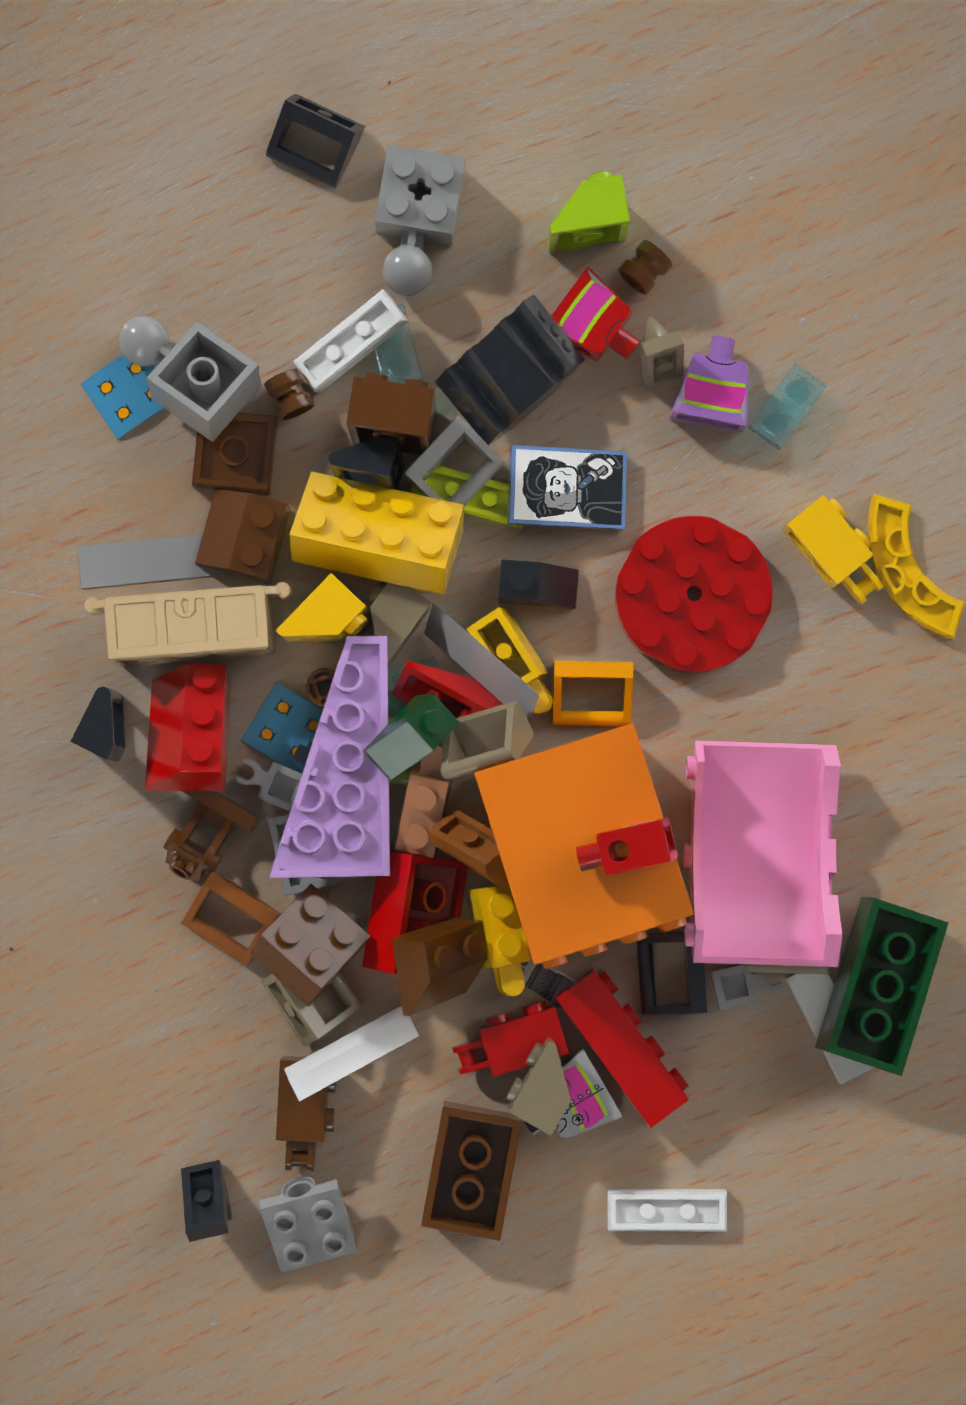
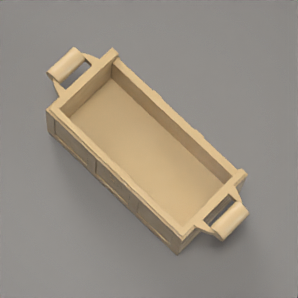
[84,582,293,667]

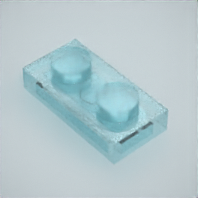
[374,303,424,384]
[748,363,827,450]

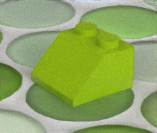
[548,172,630,253]

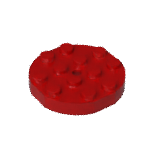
[615,516,773,673]

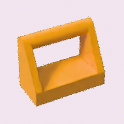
[552,661,634,727]

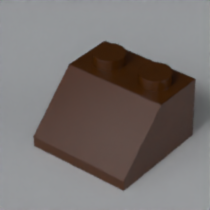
[195,489,291,584]
[392,916,488,1016]

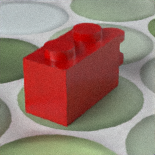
[452,1001,569,1077]

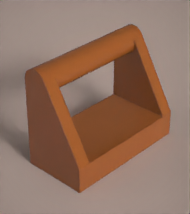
[428,809,512,894]
[181,871,282,966]

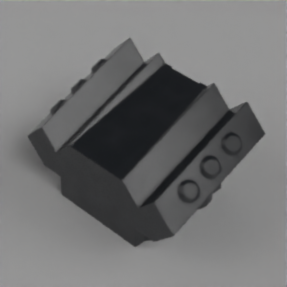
[435,295,586,446]

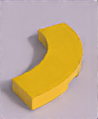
[867,494,965,640]

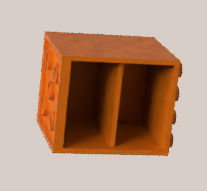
[474,723,694,969]

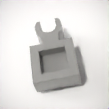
[236,759,302,811]
[710,964,783,1010]

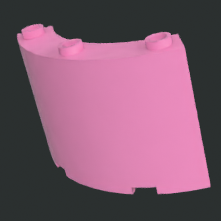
[682,741,843,967]

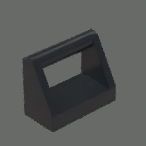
[266,94,365,188]
[328,437,405,490]
[70,687,126,762]
[637,932,707,1015]

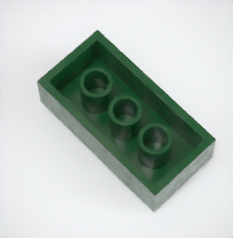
[815,897,949,1076]

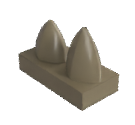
[641,317,684,389]

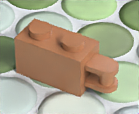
[395,741,453,858]

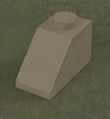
[368,581,432,667]

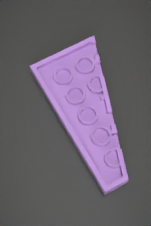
[269,636,390,878]

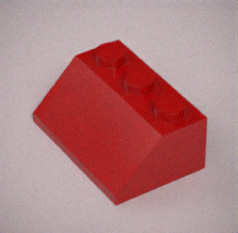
[145,663,231,791]
[362,851,468,974]

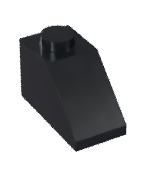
[498,559,579,609]

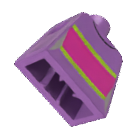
[670,336,748,433]

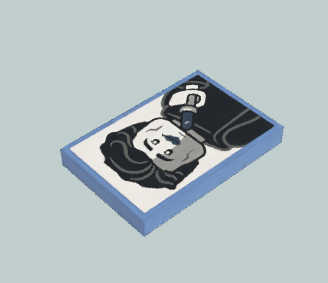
[507,445,627,531]

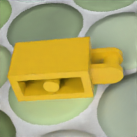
[782,495,883,605]
[466,607,553,713]
[468,885,531,996]

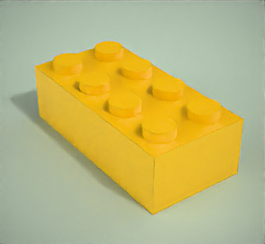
[289,471,464,595]

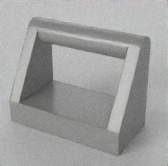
[404,416,504,506]

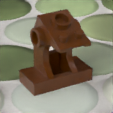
[163,791,261,882]

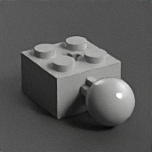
[375,145,465,296]
[119,316,261,442]

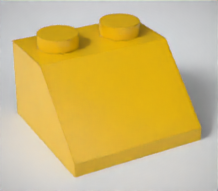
[276,573,370,643]

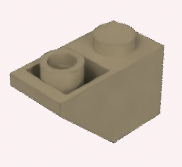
[506,1037,571,1136]

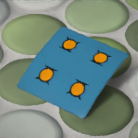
[81,355,164,439]
[242,682,323,773]

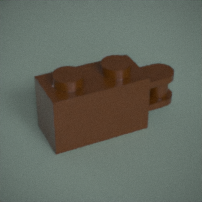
[276,1056,337,1172]

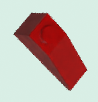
[391,661,503,718]

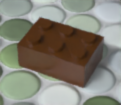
[346,372,437,455]
[421,1101,522,1241]

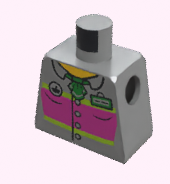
[524,1047,622,1139]

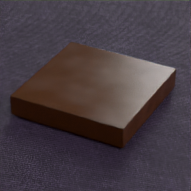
[192,412,278,495]

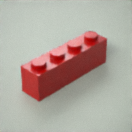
[555,968,689,1128]

